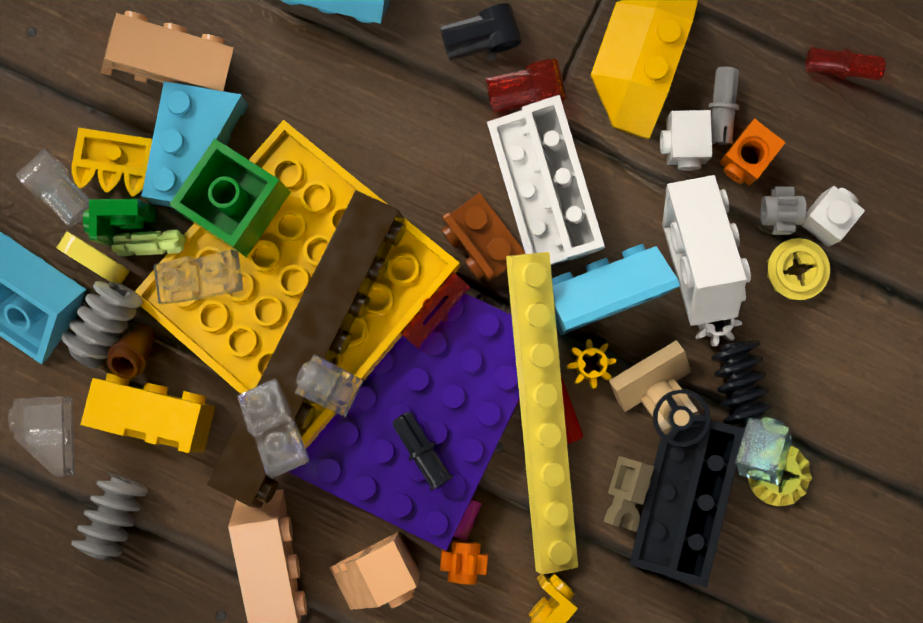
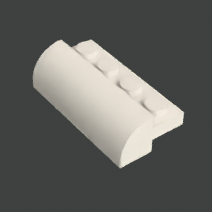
[487,95,605,265]

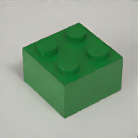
[169,138,291,257]

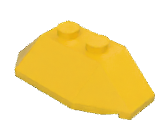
[590,0,698,140]

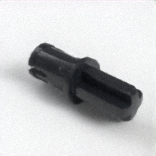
[392,411,454,491]

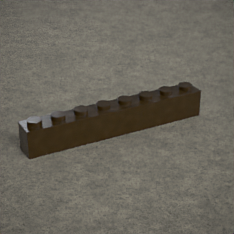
[207,190,406,508]

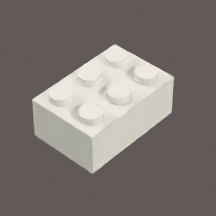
[662,175,751,326]

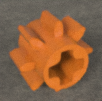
[440,540,488,585]

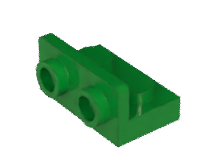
[83,199,156,246]

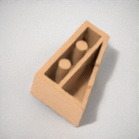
[101,11,234,91]
[228,489,307,623]
[329,531,421,610]

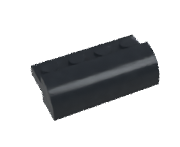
[629,420,745,588]

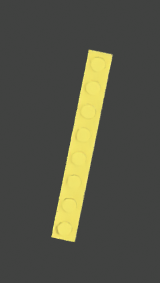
[506,252,578,575]

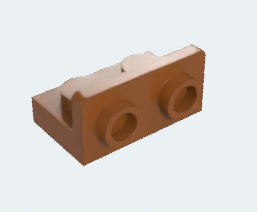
[441,192,525,283]

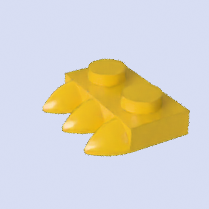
[72,127,152,197]

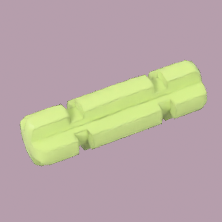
[111,230,186,256]

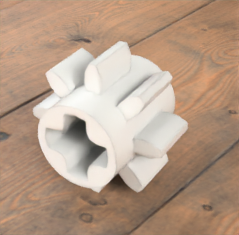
[695,318,742,347]

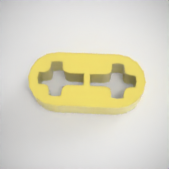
[56,231,130,284]

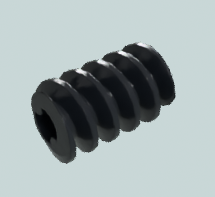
[711,340,772,424]

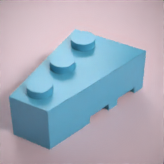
[141,81,249,208]

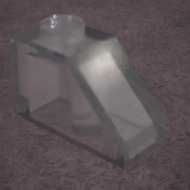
[8,396,75,477]

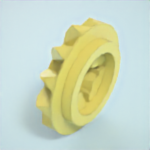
[767,238,830,300]
[747,443,812,506]

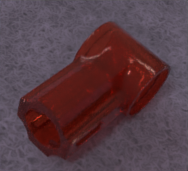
[486,59,567,113]

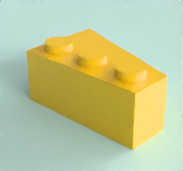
[80,373,216,453]

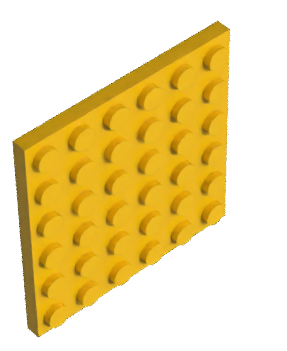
[135,120,461,449]

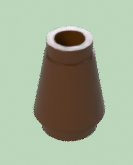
[107,324,156,379]

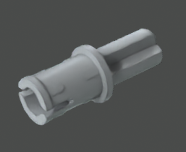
[708,66,740,145]

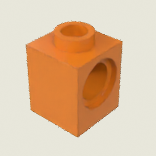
[719,118,786,186]

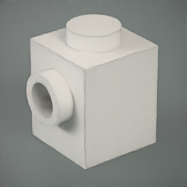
[660,110,712,171]
[801,186,865,247]

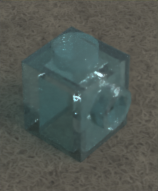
[736,417,792,485]

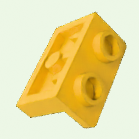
[529,574,578,623]

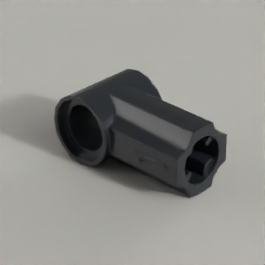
[440,3,522,61]

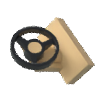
[609,340,710,446]

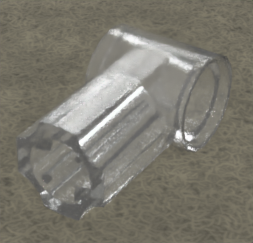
[16,148,90,228]

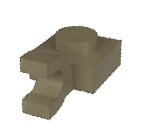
[603,456,654,532]

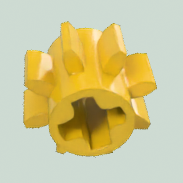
[566,339,616,388]

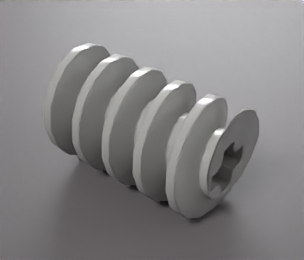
[61,281,143,369]
[71,472,148,562]

